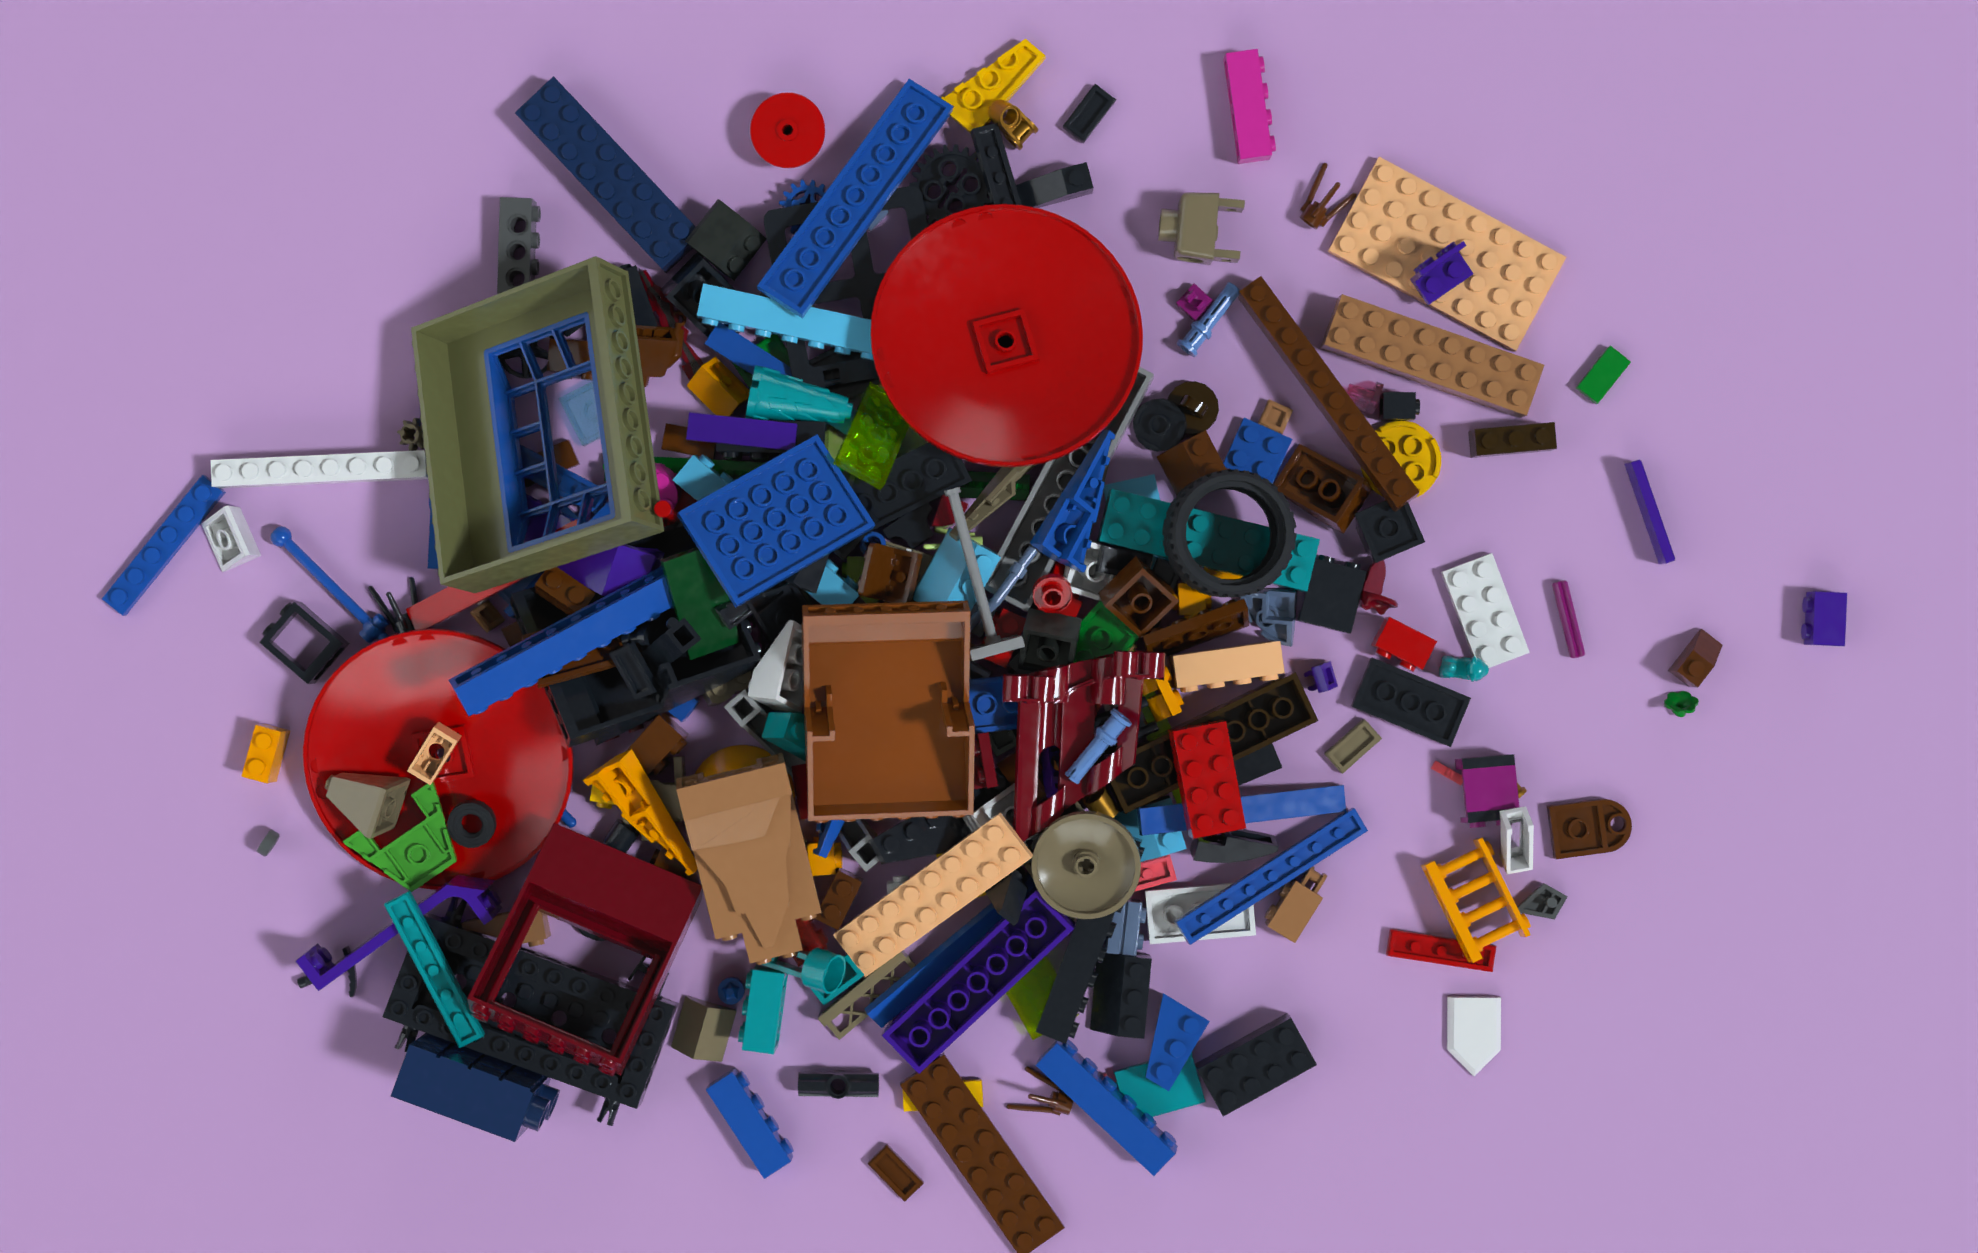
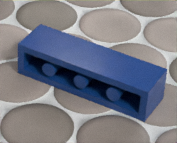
[706,1068,794,1179]

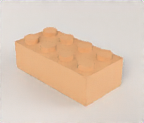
[1169,641,1285,692]

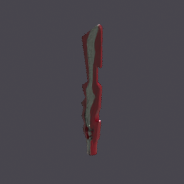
[639,270,704,404]

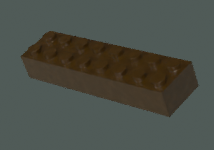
[1108,672,1318,814]

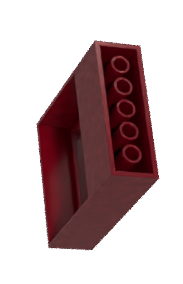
[467,823,703,1076]

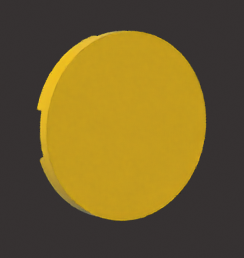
[1361,421,1441,497]

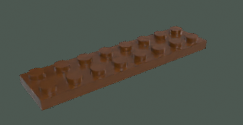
[900,1052,1065,1253]

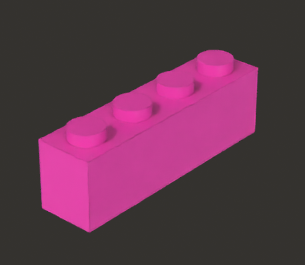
[1223,49,1276,164]

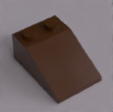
[1273,444,1372,534]

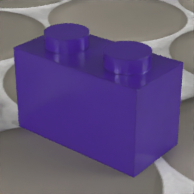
[1801,591,1847,646]

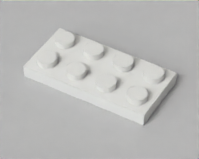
[1441,553,1530,668]
[1145,882,1256,944]

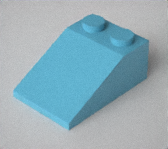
[1114,795,1187,862]

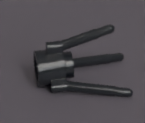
[368,577,418,633]

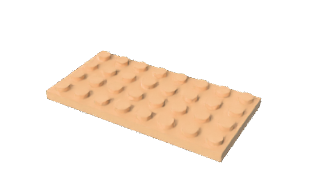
[1328,157,1567,352]

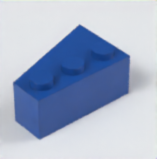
[1145,993,1210,1091]

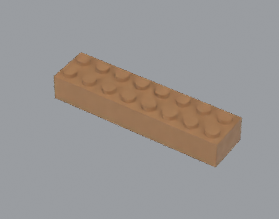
[1320,294,1545,418]

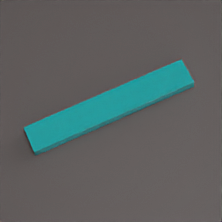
[384,891,485,1048]

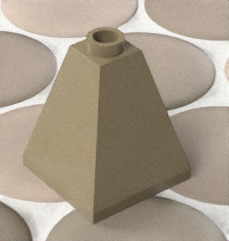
[325,772,411,839]

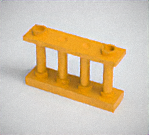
[1420,837,1531,963]

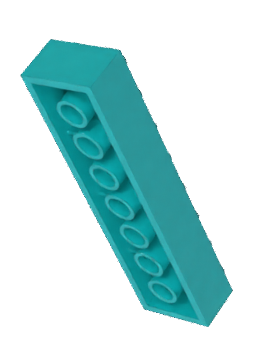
[1097,489,1320,592]

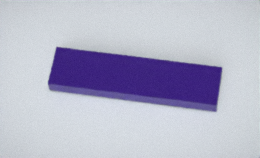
[686,412,798,451]
[1624,459,1675,564]

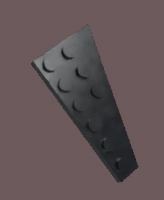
[869,767,1037,865]

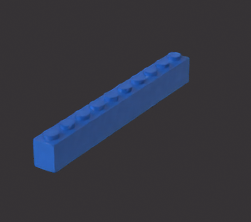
[448,566,674,716]

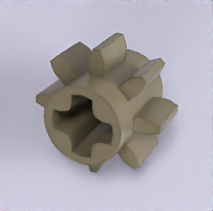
[397,418,424,451]

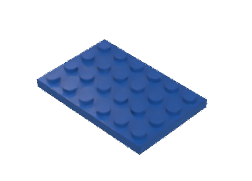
[677,434,875,608]

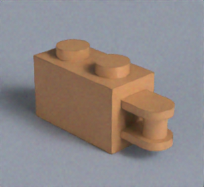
[1264,866,1327,943]

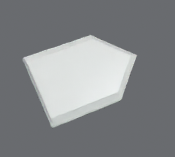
[1447,996,1501,1076]

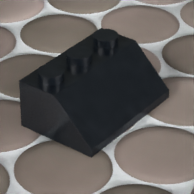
[1090,953,1152,1039]

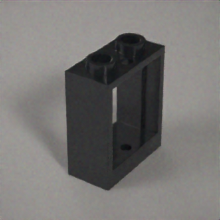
[259,602,350,684]

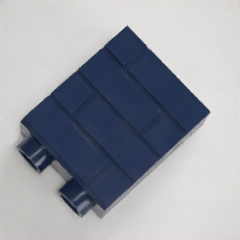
[391,1033,560,1142]

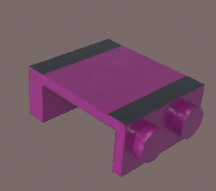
[1455,754,1519,828]

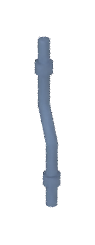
[970,546,1038,633]

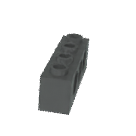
[497,197,541,294]

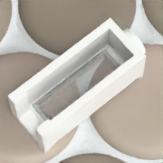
[1499,806,1534,874]

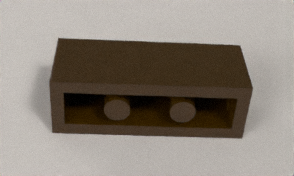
[1468,422,1557,458]

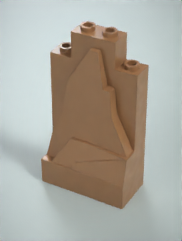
[676,753,822,965]

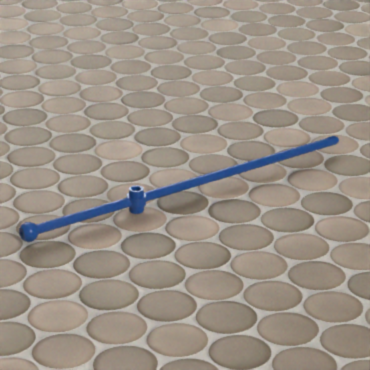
[270,526,577,828]

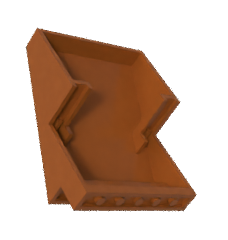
[801,601,975,823]

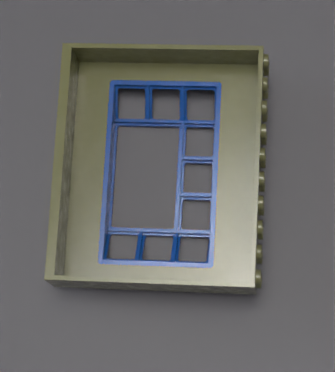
[411,256,664,593]

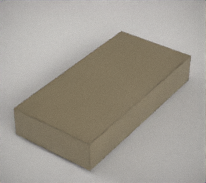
[1324,718,1382,774]

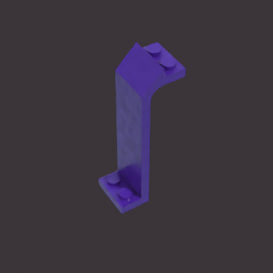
[524,494,665,596]
[296,875,503,991]

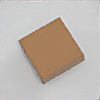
[1258,399,1293,434]

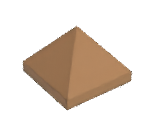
[470,600,506,633]

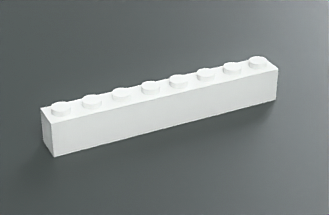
[211,450,428,489]

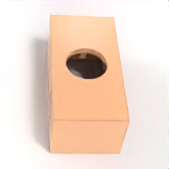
[407,722,462,785]

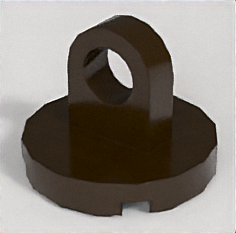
[1168,381,1219,435]

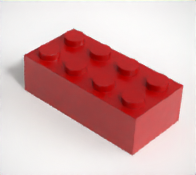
[1168,720,1246,839]

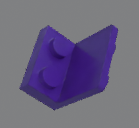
[1410,241,1474,305]

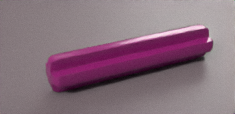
[1552,580,1585,658]

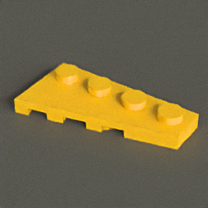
[941,39,1046,134]

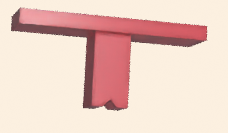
[1431,760,1463,785]

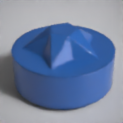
[718,977,745,1005]

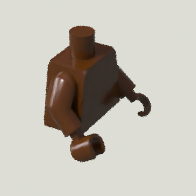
[636,311,687,387]

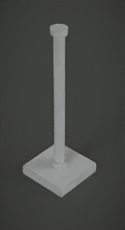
[944,487,1025,661]

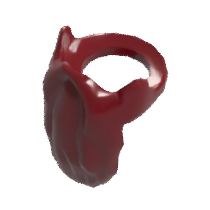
[1359,560,1398,615]

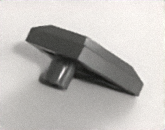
[1517,883,1568,920]

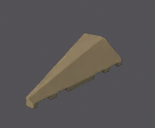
[949,464,1037,541]

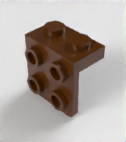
[858,542,923,603]

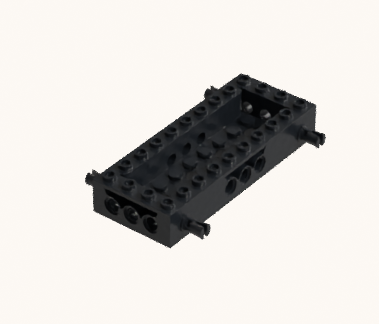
[382,897,679,1126]

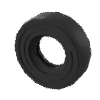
[447,799,497,848]

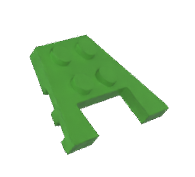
[343,782,457,892]

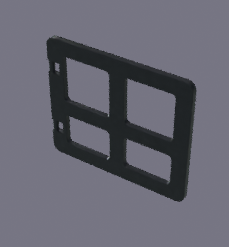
[764,186,928,387]

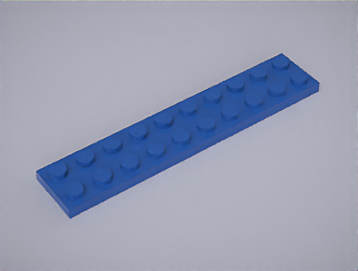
[757,79,954,319]

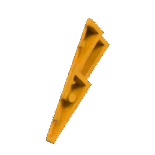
[583,749,698,876]

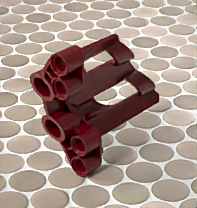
[1002,650,1165,842]

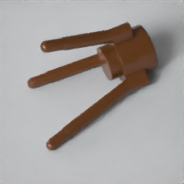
[1300,163,1357,229]
[1006,1066,1073,1116]

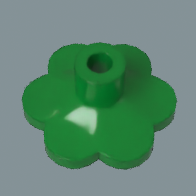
[1664,691,1699,717]

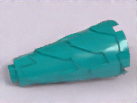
[746,365,853,423]

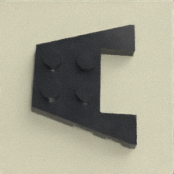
[714,581,808,670]

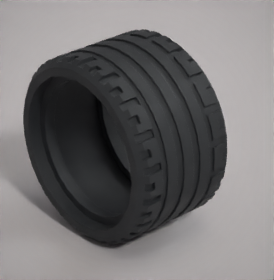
[1162,469,1297,597]

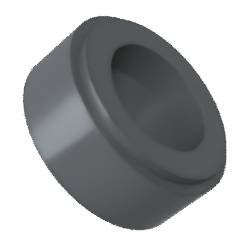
[256,829,280,857]

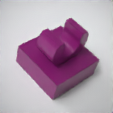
[1176,283,1213,322]

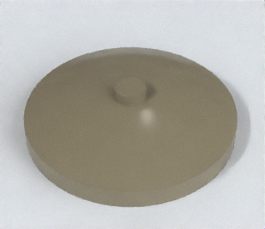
[1031,811,1141,919]

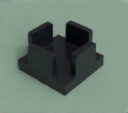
[1353,500,1425,563]

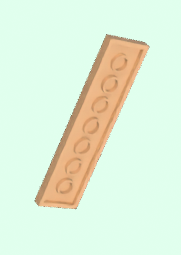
[833,812,1033,977]

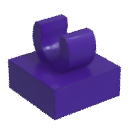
[1304,661,1338,693]

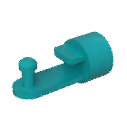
[762,948,846,994]

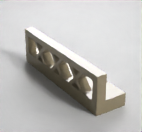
[818,950,916,1040]

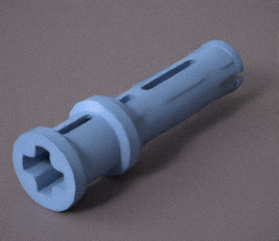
[1177,282,1240,357]
[1065,708,1132,784]

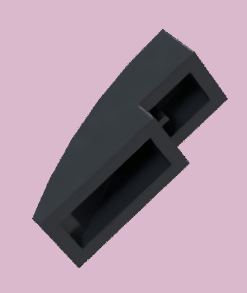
[1190,829,1279,863]

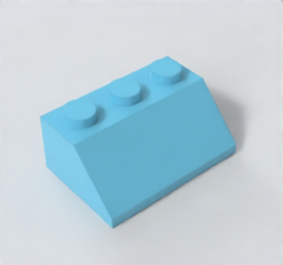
[913,527,1001,612]

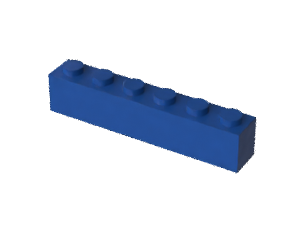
[1036,1040,1178,1176]

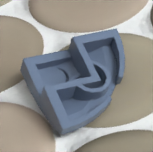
[1240,589,1297,647]

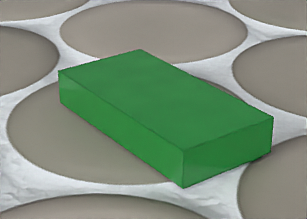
[1575,345,1631,404]

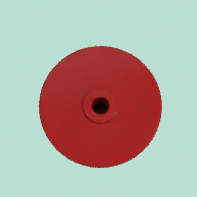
[750,92,825,168]

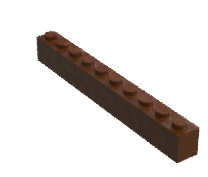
[1238,276,1419,512]

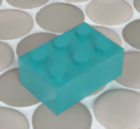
[738,964,788,1054]

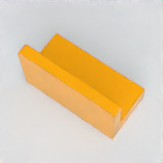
[687,356,750,417]

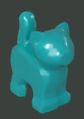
[1439,656,1489,682]

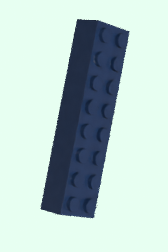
[515,76,696,273]

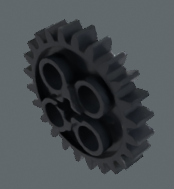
[909,144,992,225]

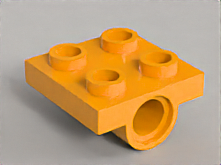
[1143,665,1184,722]

